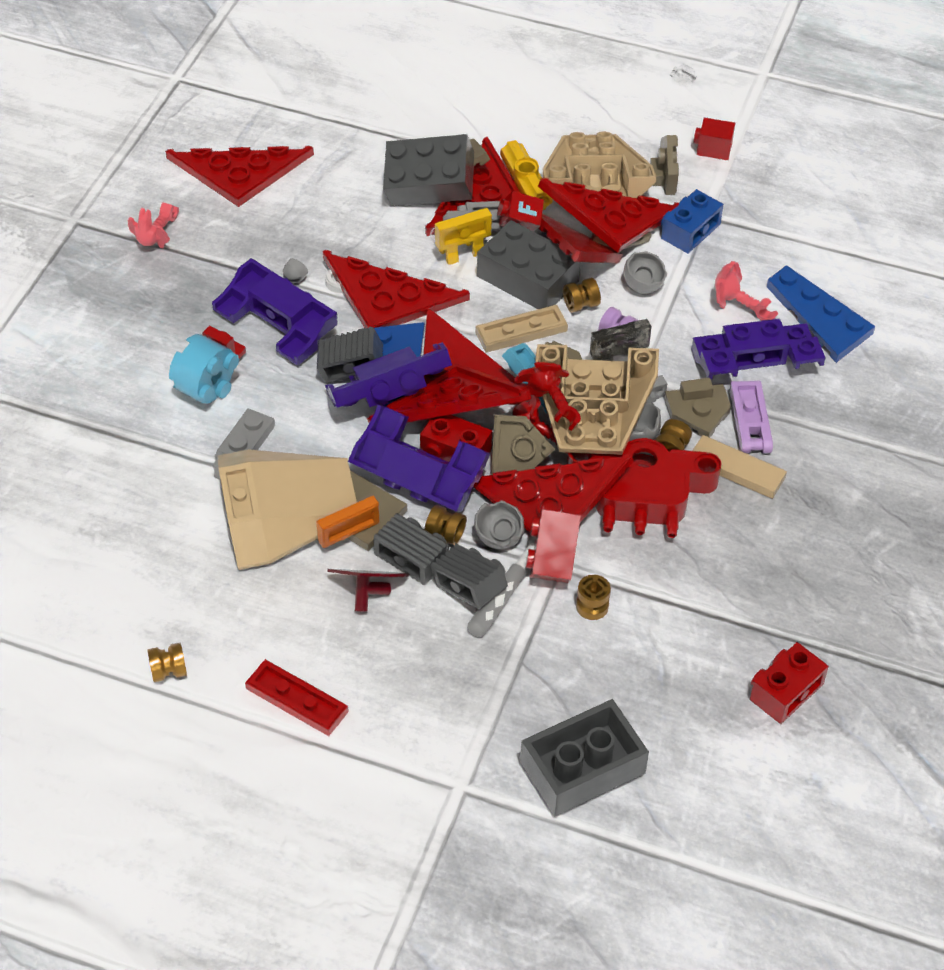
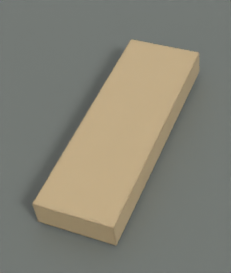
[475,305,568,353]
[692,435,787,499]

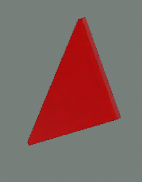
[425,137,521,236]
[165,146,314,207]
[538,178,679,253]
[538,214,623,263]
[323,250,470,329]
[424,309,521,404]
[367,364,532,423]
[473,454,634,533]

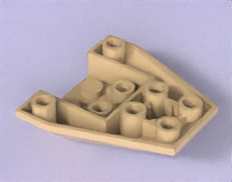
[543,131,656,198]
[535,344,659,455]
[217,449,357,570]

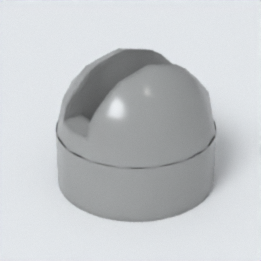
[283,258,308,284]

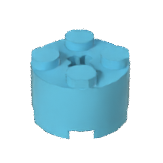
[169,334,239,404]

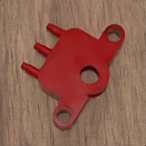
[567,438,722,538]

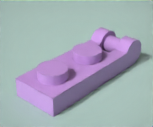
[730,381,773,454]

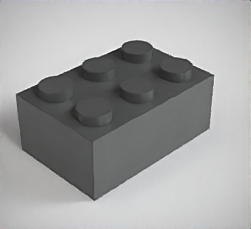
[383,134,474,206]
[477,220,581,309]
[520,699,649,817]

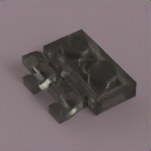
[590,319,652,361]

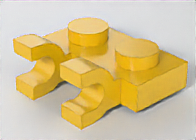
[435,208,492,265]

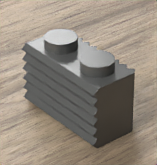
[317,327,383,383]
[374,513,449,585]
[431,543,508,610]

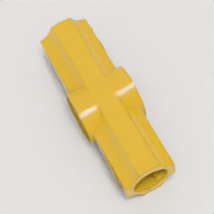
[500,140,553,210]

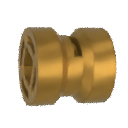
[563,278,601,313]
[656,419,692,452]
[424,505,467,545]
[576,575,611,620]
[147,642,187,682]

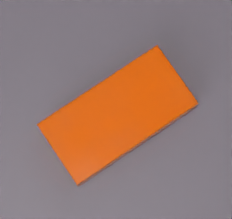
[316,495,380,548]

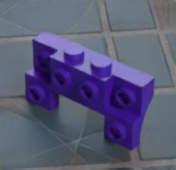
[212,258,338,365]
[691,319,825,380]
[325,342,452,408]
[348,405,491,512]

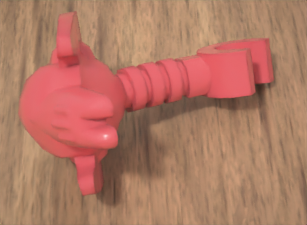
[128,202,179,248]
[714,261,778,321]

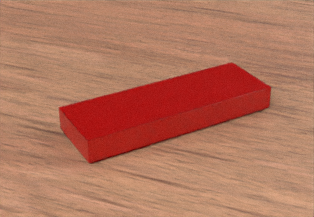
[245,659,349,736]

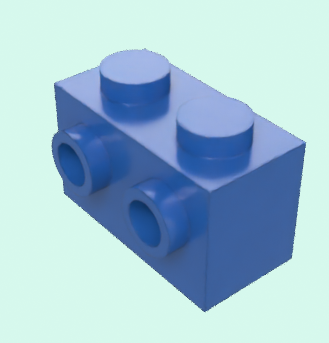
[661,189,724,254]

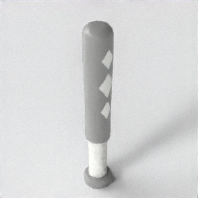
[467,536,536,637]

